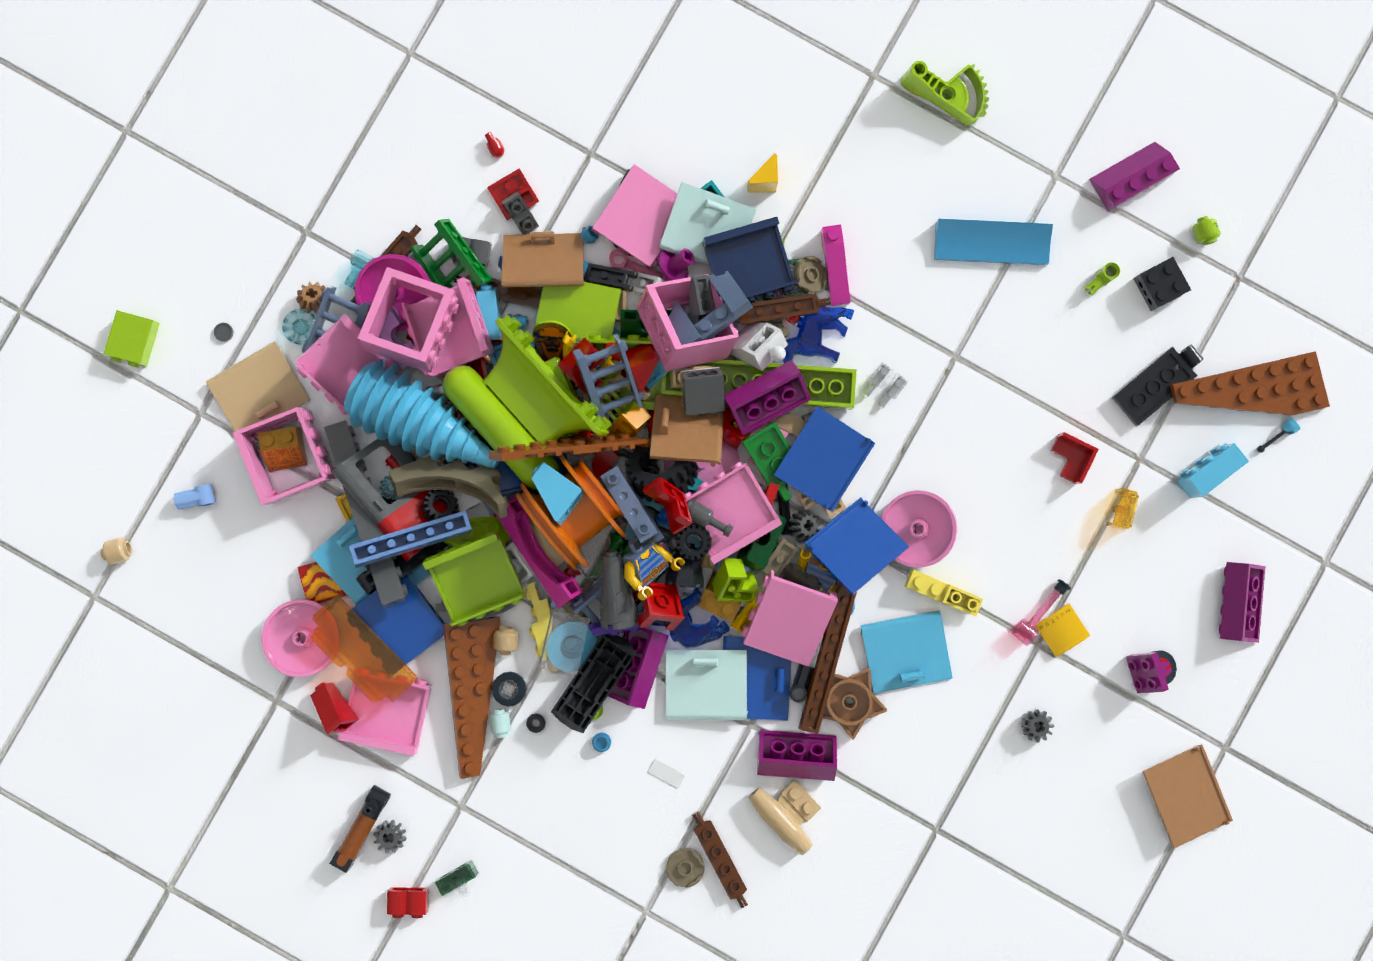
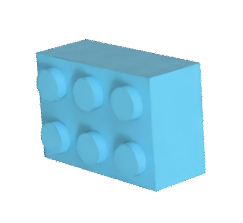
[1176,443,1249,498]

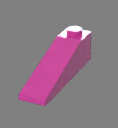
[820,224,851,306]

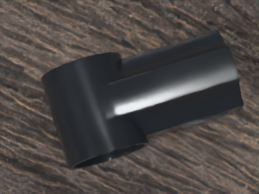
[789,664,814,703]

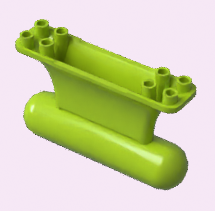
[442,315,612,491]

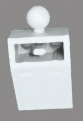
[730,323,788,371]

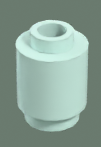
[490,709,511,738]

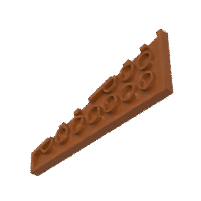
[489,432,650,461]
[443,616,501,779]

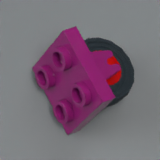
[1126,650,1177,693]

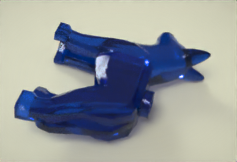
[783,306,854,364]
[651,588,730,648]

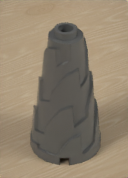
[600,550,639,630]

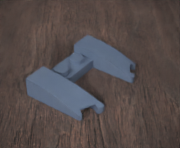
[668,271,753,345]

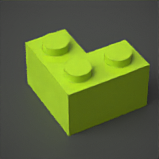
[712,558,759,602]

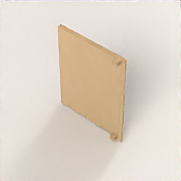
[206,341,311,431]

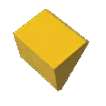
[747,153,778,193]

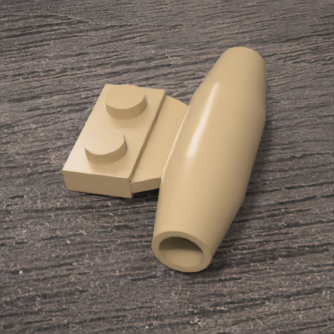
[748,779,821,855]

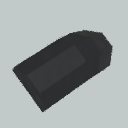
[551,634,636,733]

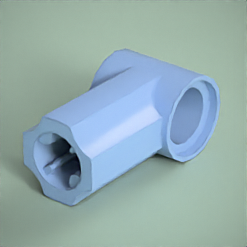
[173,484,215,510]

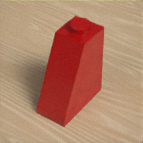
[310,682,359,734]

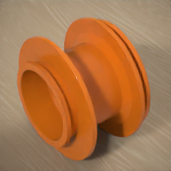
[515,454,627,570]

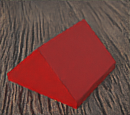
[625,344,660,392]

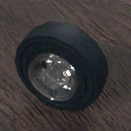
[492,671,527,707]

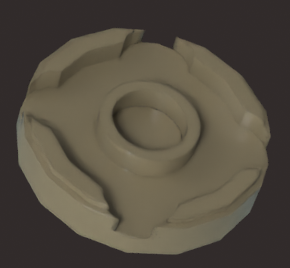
[793,256,828,294]
[666,848,705,888]

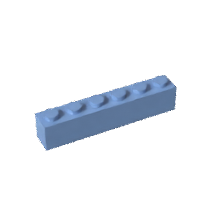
[349,510,471,568]

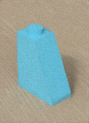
[476,285,502,340]
[532,462,585,526]

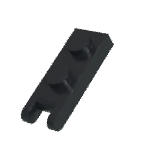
[584,263,638,292]

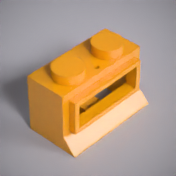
[609,406,651,437]

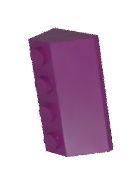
[1089,142,1180,212]
[724,360,811,435]
[1219,562,1266,643]
[608,628,669,709]
[757,730,837,781]

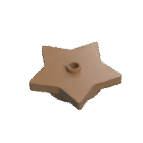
[823,668,887,740]

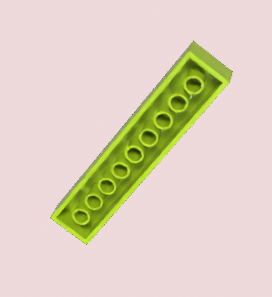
[661,360,857,410]

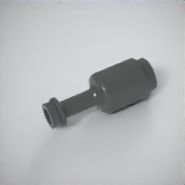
[687,500,734,537]

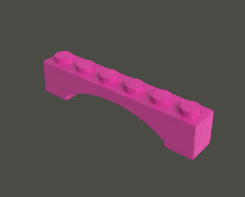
[494,496,583,609]

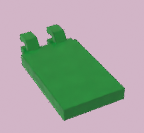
[742,422,792,502]

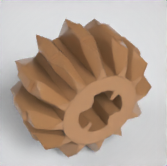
[296,281,326,314]

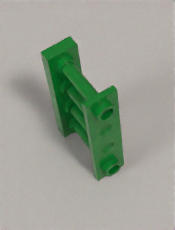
[410,219,493,288]

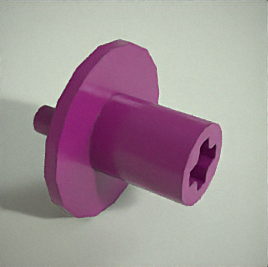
[657,248,695,281]

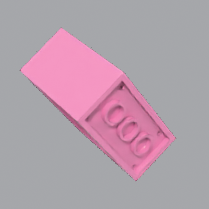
[358,267,460,373]
[637,274,739,371]
[232,407,335,505]

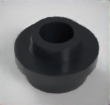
[526,713,546,733]

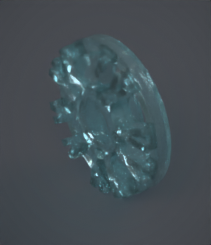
[282,309,316,345]

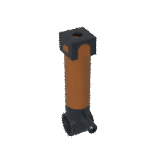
[329,784,392,873]

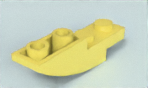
[904,569,983,617]
[525,582,553,661]

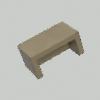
[761,538,799,578]

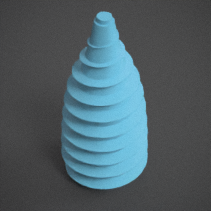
[344,359,500,469]

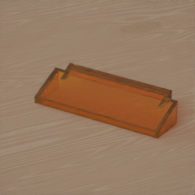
[311,594,418,703]

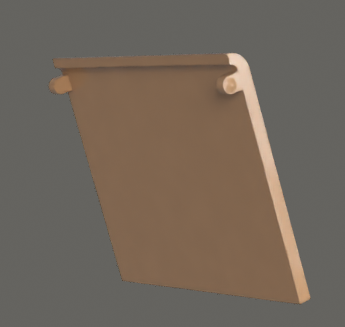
[501,231,584,287]
[650,394,724,467]
[1142,744,1233,848]

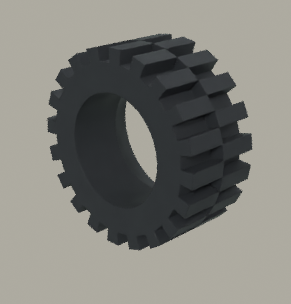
[625,433,698,503]

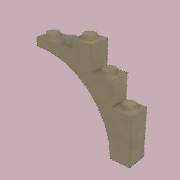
[388,456,509,519]

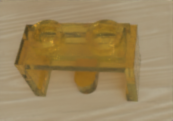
[1106,488,1139,530]

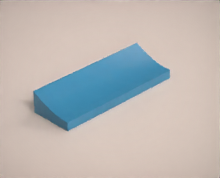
[934,218,1053,265]

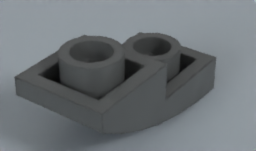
[502,191,539,234]

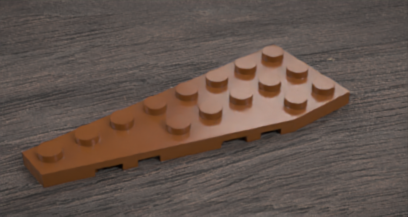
[1170,351,1330,416]

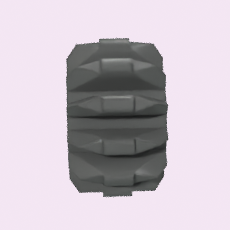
[787,509,821,542]
[1020,709,1055,743]
[373,819,407,854]

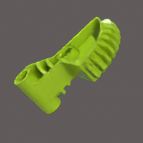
[900,61,989,126]

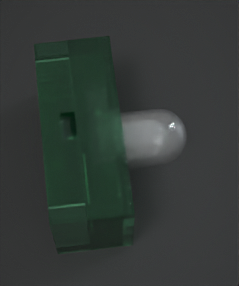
[434,859,479,897]

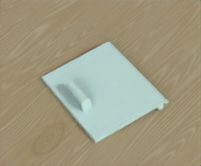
[658,182,757,266]
[666,650,748,720]

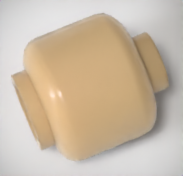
[100,538,132,565]
[493,626,519,655]

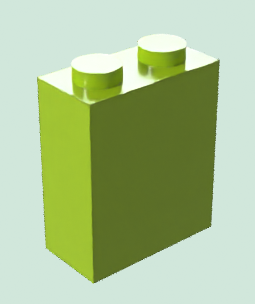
[103,310,160,368]

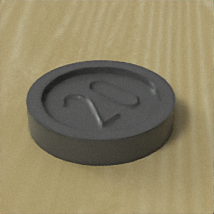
[214,322,234,342]

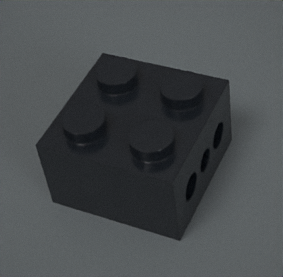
[1133,257,1192,311]

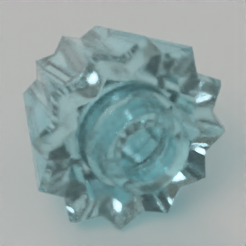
[379,476,400,500]

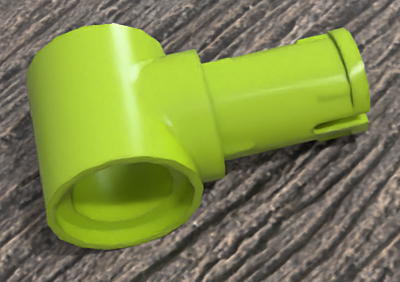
[1084,262,1120,296]

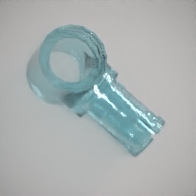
[344,249,375,288]

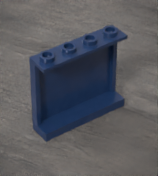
[702,216,798,303]

